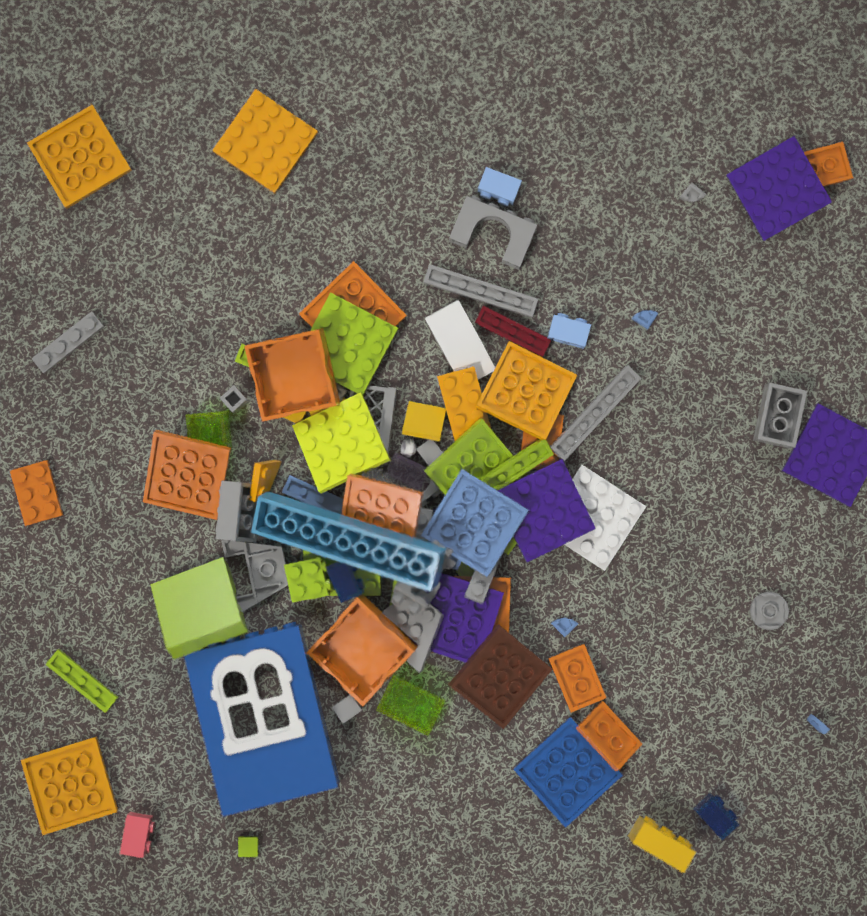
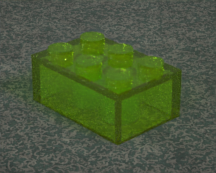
[376,673,445,736]

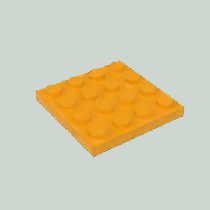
[212,89,318,194]
[27,105,132,209]
[476,341,577,440]
[21,736,119,835]

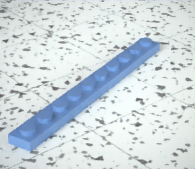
[282,475,461,570]

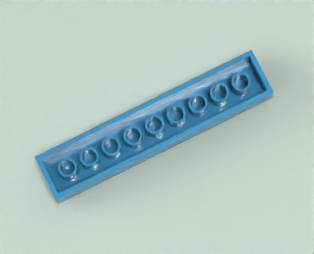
[251,491,447,591]

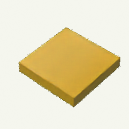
[402,401,446,442]

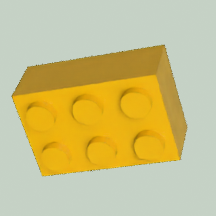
[628,816,696,873]

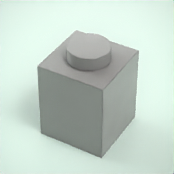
[220,385,249,414]
[332,694,363,723]

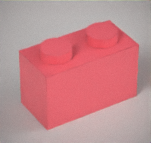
[120,812,155,858]

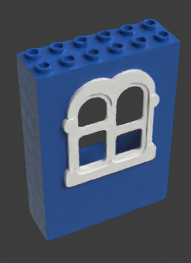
[184,622,340,816]

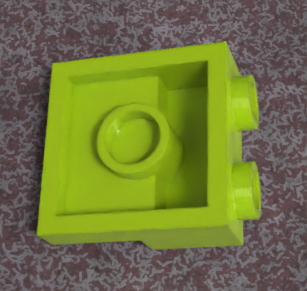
[284,556,332,603]

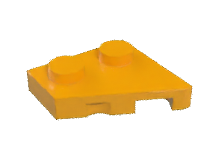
[249,460,281,502]

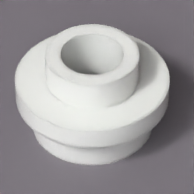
[401,439,416,458]

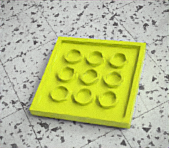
[292,392,390,493]

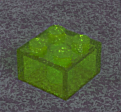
[185,410,232,448]

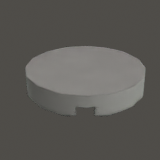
[749,592,789,630]

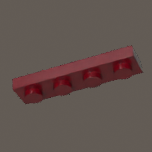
[474,306,551,357]

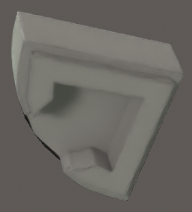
[679,183,706,202]

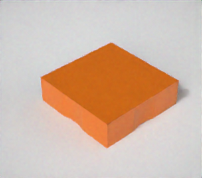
[244,328,340,422]
[307,594,418,706]

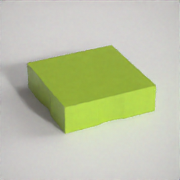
[150,557,248,660]

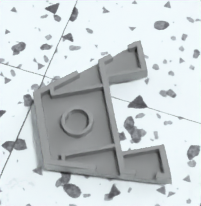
[222,540,288,612]
[382,599,444,673]

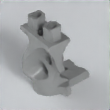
[391,540,456,617]

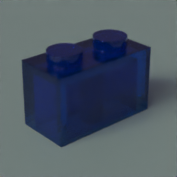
[325,561,366,603]
[693,793,739,841]

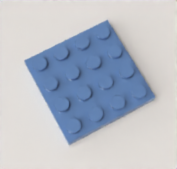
[421,469,529,577]

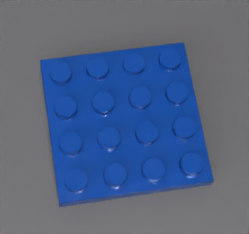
[513,717,623,828]

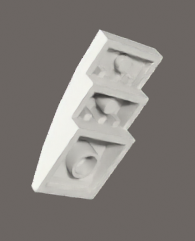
[425,300,495,379]

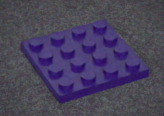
[726,136,832,241]
[781,403,867,507]
[497,459,596,563]
[409,573,504,663]

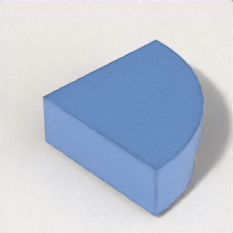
[632,310,658,329]
[551,618,578,637]
[807,714,830,734]

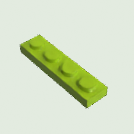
[479,439,554,490]
[45,649,119,713]

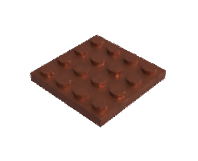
[448,624,553,729]

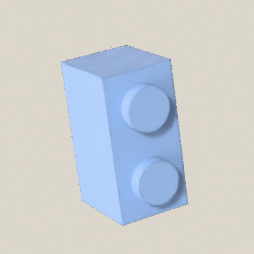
[477,167,522,206]
[547,313,591,349]

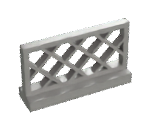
[349,386,397,466]

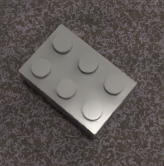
[753,383,807,449]
[215,481,257,543]

